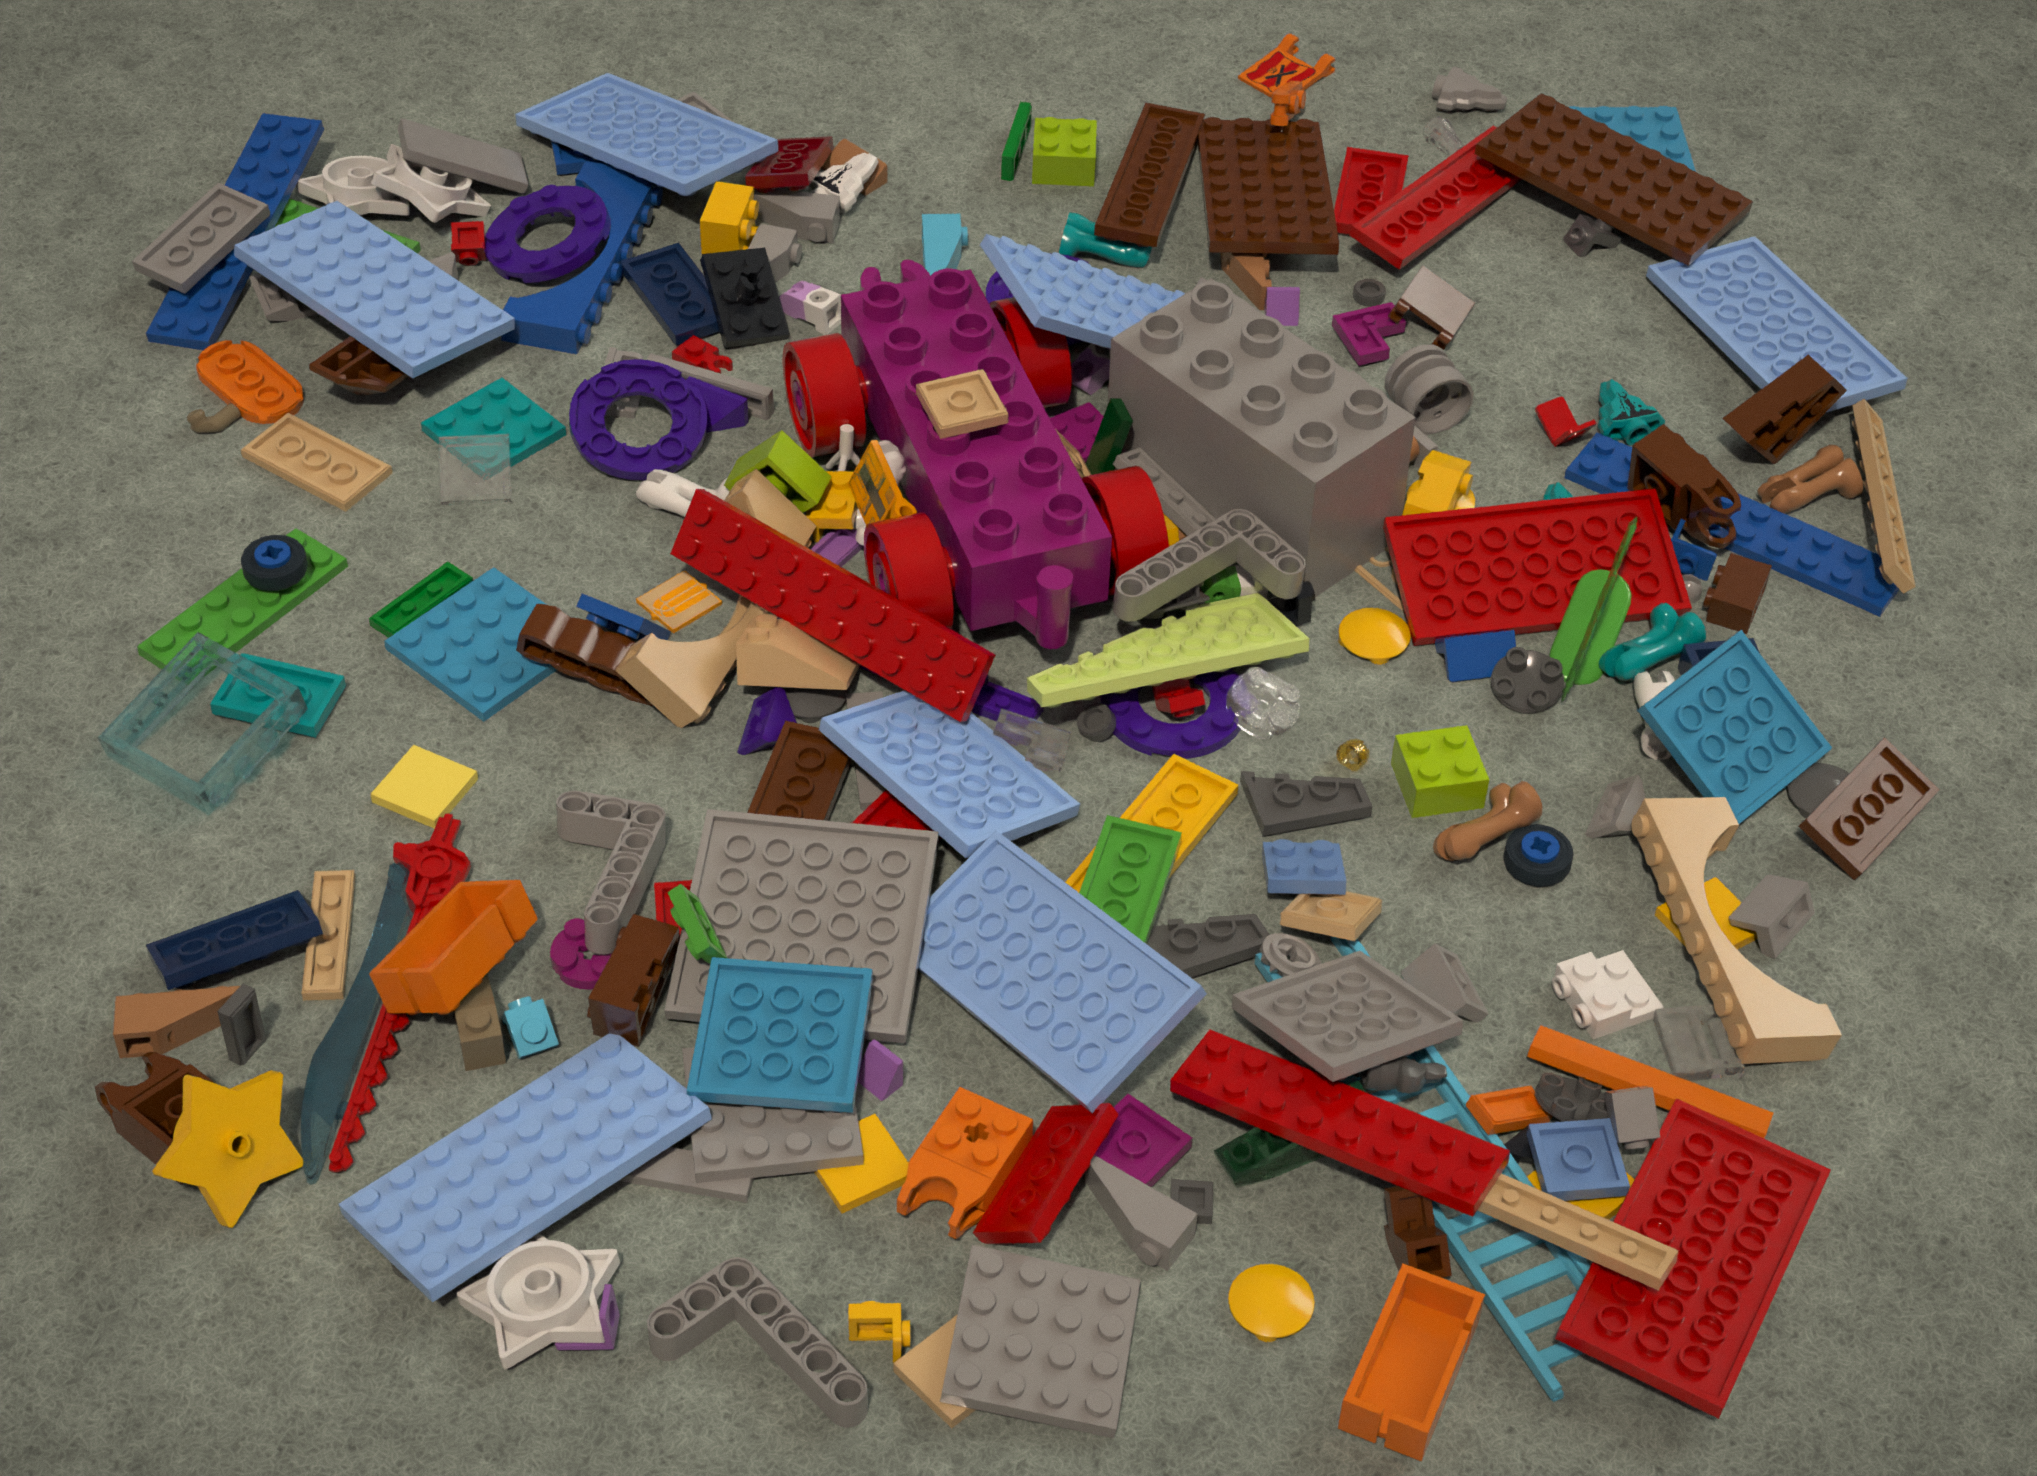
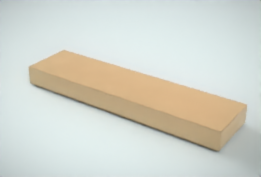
[301,870,355,1001]

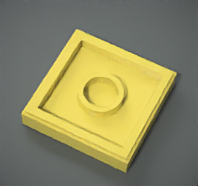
[371,745,478,829]

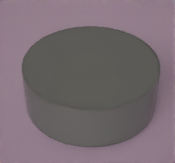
[1353,279,1386,307]
[1077,703,1116,742]

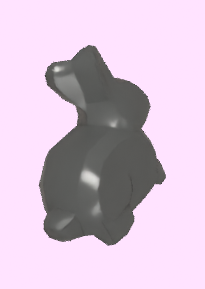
[1353,1056,1447,1093]

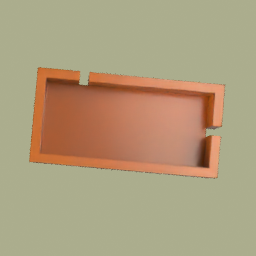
[369,880,538,1015]
[1338,1263,1485,1462]

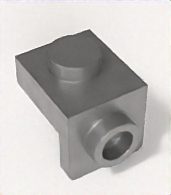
[1563,214,1622,257]

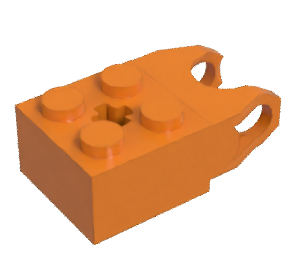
[897,1087,1033,1239]

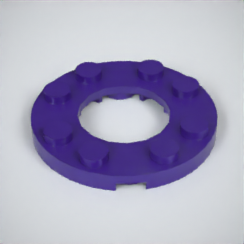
[485,184,611,283]
[569,359,707,480]
[1100,668,1248,759]

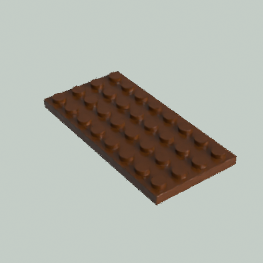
[1474,93,1753,266]
[1197,117,1339,255]

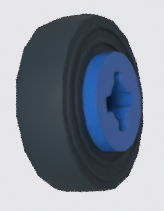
[241,535,308,591]
[1503,824,1574,887]

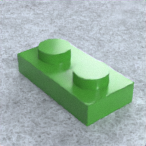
[668,884,727,964]

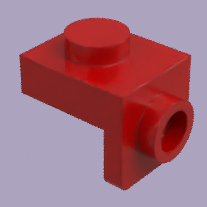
[451,221,486,266]
[1152,678,1205,717]

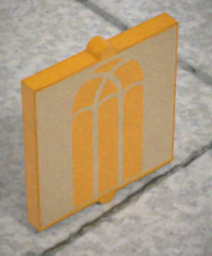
[636,570,722,634]

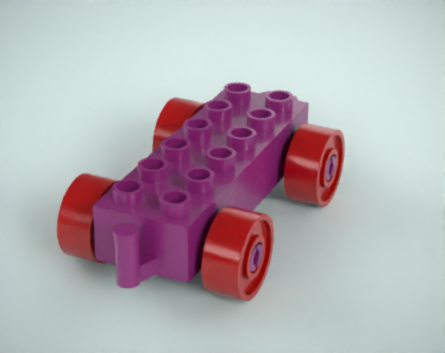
[782,259,1169,649]

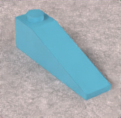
[922,214,968,276]

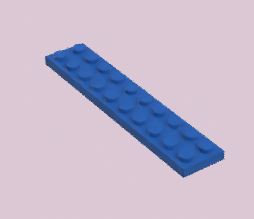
[146,113,324,350]
[1564,433,1899,617]

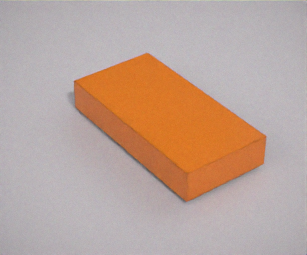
[1465,1085,1553,1135]

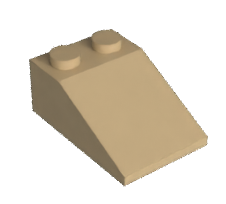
[736,614,861,690]

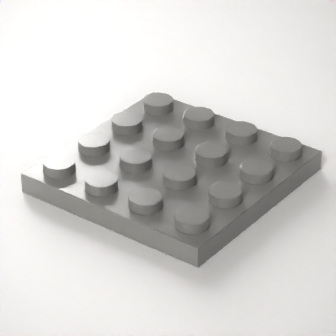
[1232,951,1463,1082]
[682,1047,864,1183]
[940,1245,1141,1438]

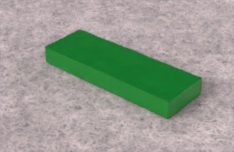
[1001,101,1032,181]
[369,561,473,638]

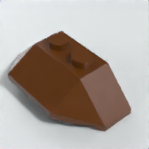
[309,336,408,395]

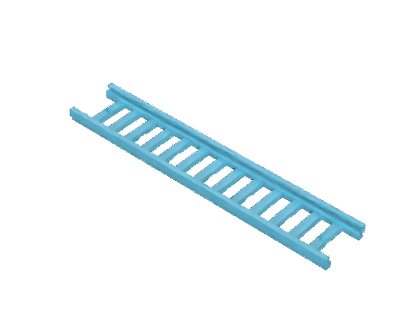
[1255,936,1590,1402]

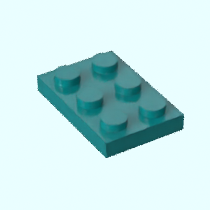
[210,653,346,738]

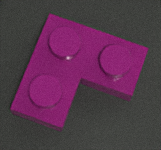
[1332,302,1406,366]

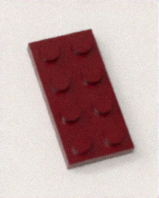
[745,136,834,192]

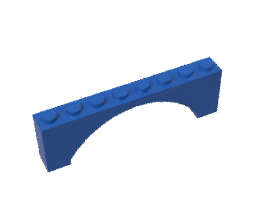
[501,161,663,354]

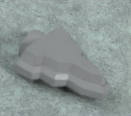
[1432,66,1507,112]

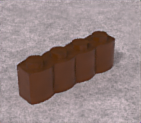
[516,604,653,706]

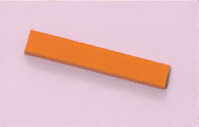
[1527,1025,1774,1139]

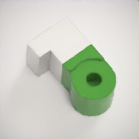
[1200,565,1268,603]

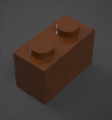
[1703,553,1772,634]

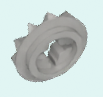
[1259,933,1321,977]

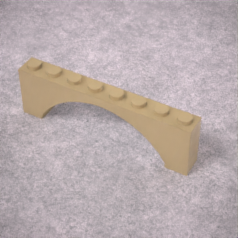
[615,469,816,728]
[1631,797,1842,1064]

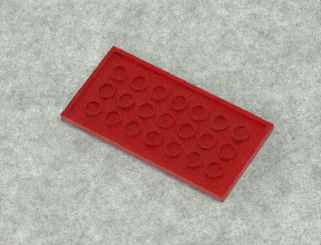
[1383,489,1692,646]
[1555,1098,1831,1419]

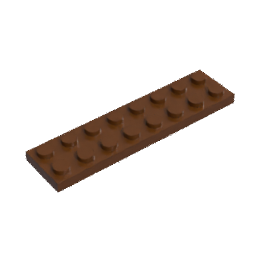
[1094,103,1205,248]

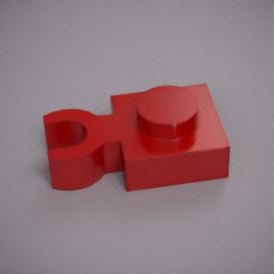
[672,335,733,374]

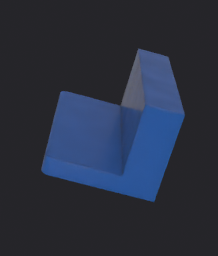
[1435,630,1516,682]

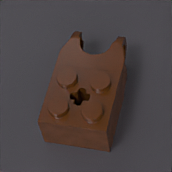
[1627,424,1741,549]
[94,1052,216,1185]

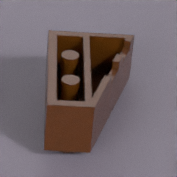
[1722,355,1847,464]
[587,914,680,1047]

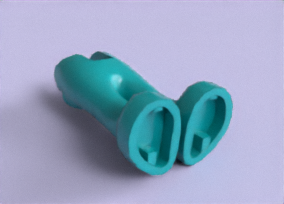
[1059,212,1152,268]
[1599,603,1706,681]

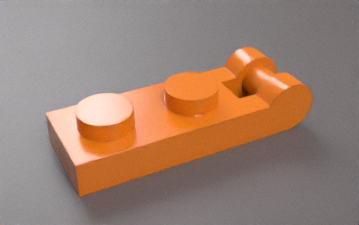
[1270,81,1306,126]

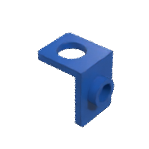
[1671,519,1717,581]

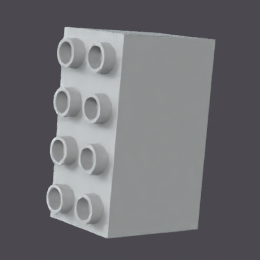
[1108,278,1416,597]

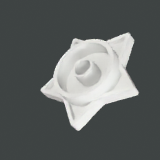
[371,144,491,223]
[297,156,410,215]
[456,1233,620,1369]

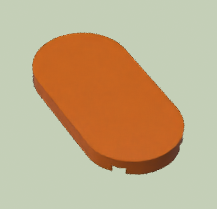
[196,340,304,424]

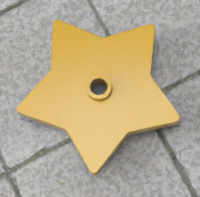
[152,1070,305,1228]

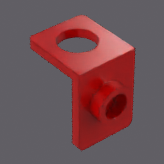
[1535,396,1597,447]

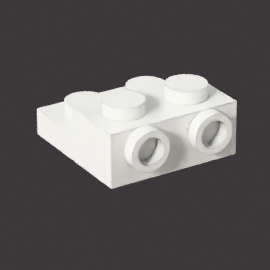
[1552,950,1664,1039]

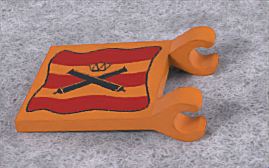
[1238,33,1335,98]

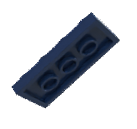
[620,243,719,346]
[146,890,323,990]

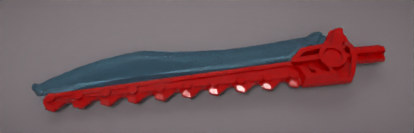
[301,813,471,1185]

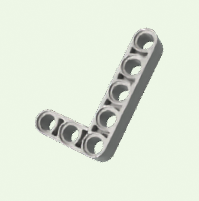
[1113,509,1306,622]
[556,791,666,954]
[647,1257,868,1428]

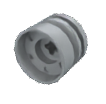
[1384,345,1474,435]

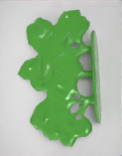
[1549,517,1637,703]

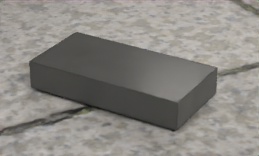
[217,983,266,1066]

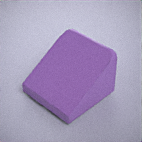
[1264,287,1300,326]
[858,1039,903,1101]

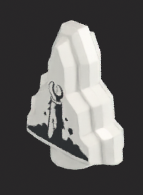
[808,153,878,214]

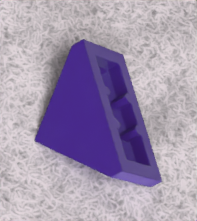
[686,376,749,433]
[737,687,797,755]

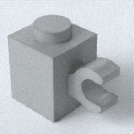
[1604,1086,1660,1149]

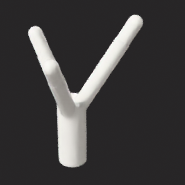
[826,424,860,471]

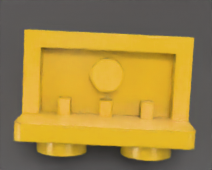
[806,471,858,542]

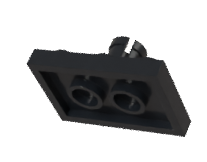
[700,247,789,348]

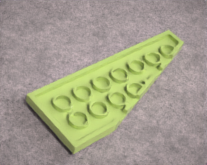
[1027,593,1310,708]

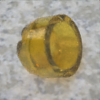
[1336,738,1370,771]

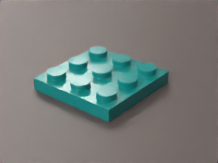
[421,377,567,482]

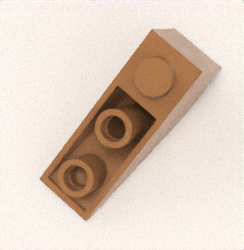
[1220,252,1272,310]
[113,986,240,1058]

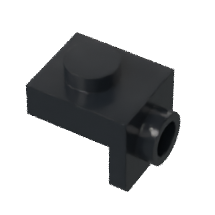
[1267,579,1315,626]

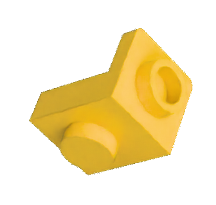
[848,1301,910,1363]

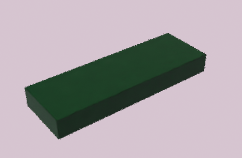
[1086,398,1133,475]

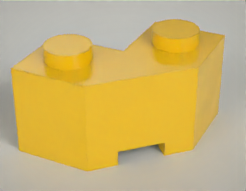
[1402,450,1473,515]

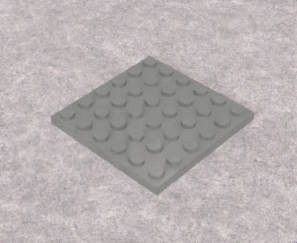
[664,809,939,1043]

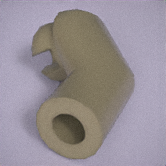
[187,403,241,434]

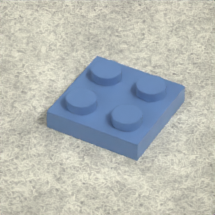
[1262,839,1346,895]
[1527,1118,1630,1201]

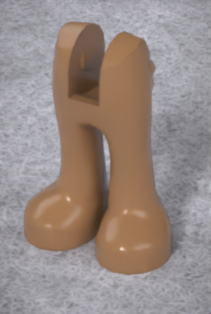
[1757,445,1863,514]
[1433,781,1542,861]

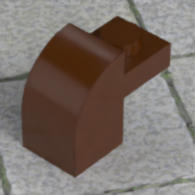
[1384,1186,1452,1278]

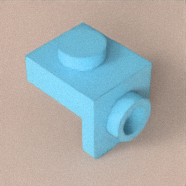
[501,996,559,1059]

